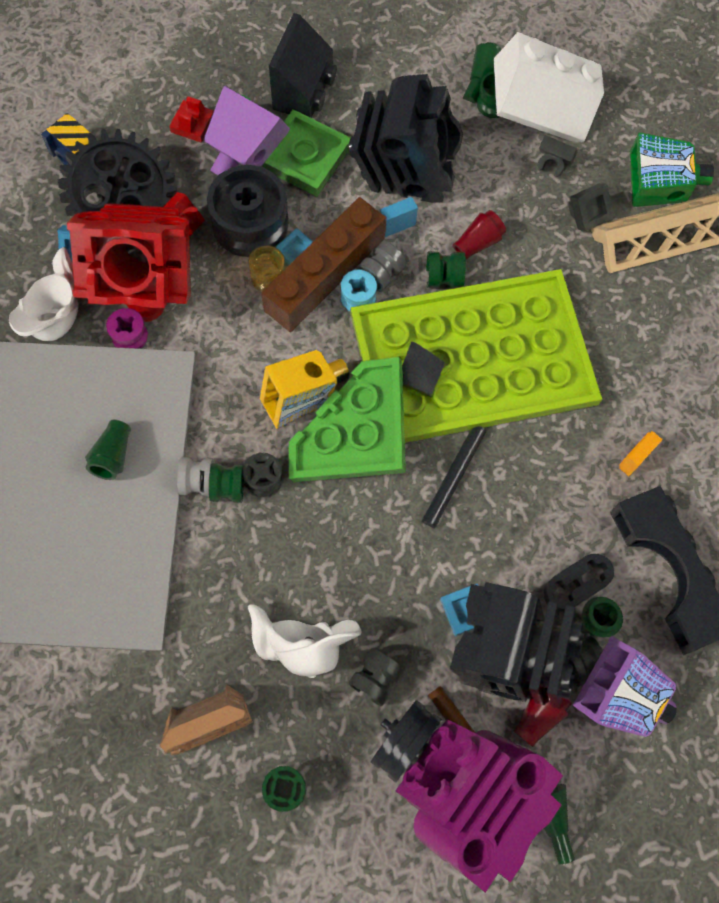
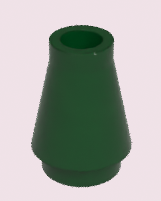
[85,419,131,480]
[580,597,623,638]

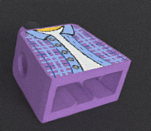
[573,636,677,737]

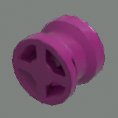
[106,308,148,349]

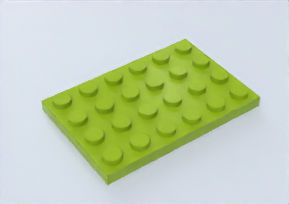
[350,269,602,443]

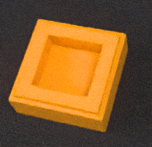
[619,431,663,476]

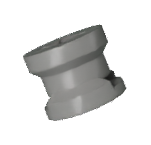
[177,457,214,497]

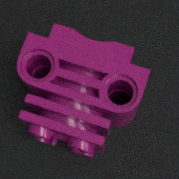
[395,719,563,893]

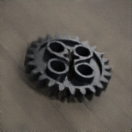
[58,128,177,216]

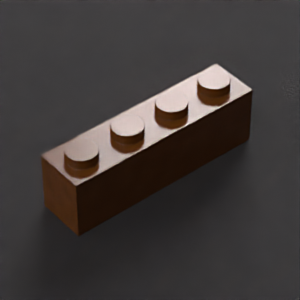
[261,197,387,333]

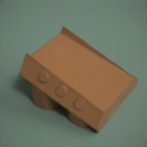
[160,685,253,756]

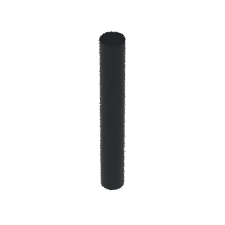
[421,426,486,529]

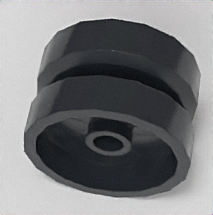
[207,164,289,258]

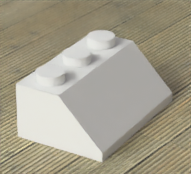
[494,32,604,142]

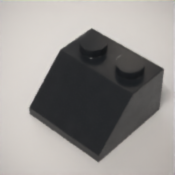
[269,13,337,118]

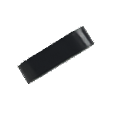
[543,553,614,612]

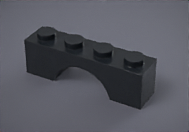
[610,485,719,656]

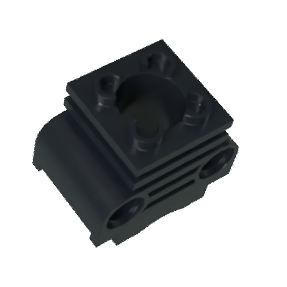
[349,74,463,203]
[450,582,584,709]

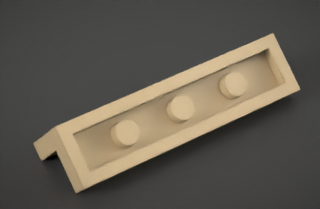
[591,193,719,273]

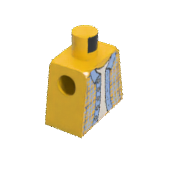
[260,350,350,429]

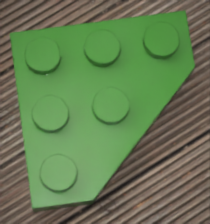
[289,357,406,482]

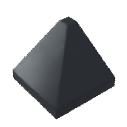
[402,341,445,397]

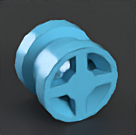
[341,270,377,311]

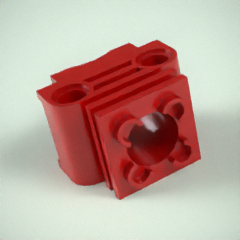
[67,204,191,308]

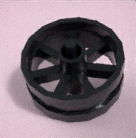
[371,700,442,783]

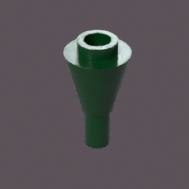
[463,42,502,103]
[543,784,575,864]

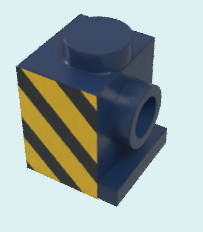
[41,113,99,166]

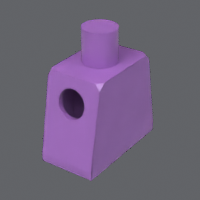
[205,86,290,175]

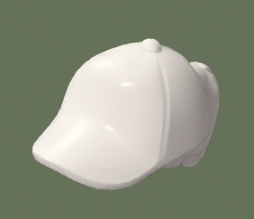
[9,247,79,341]
[248,604,361,678]

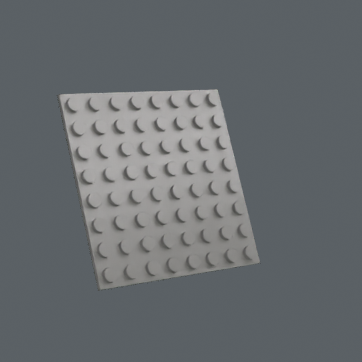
[0,342,196,652]

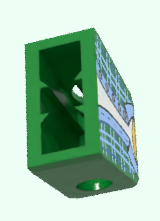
[630,133,714,207]

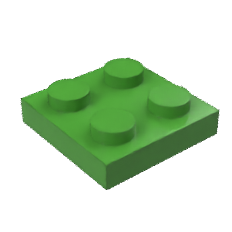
[261,110,350,197]

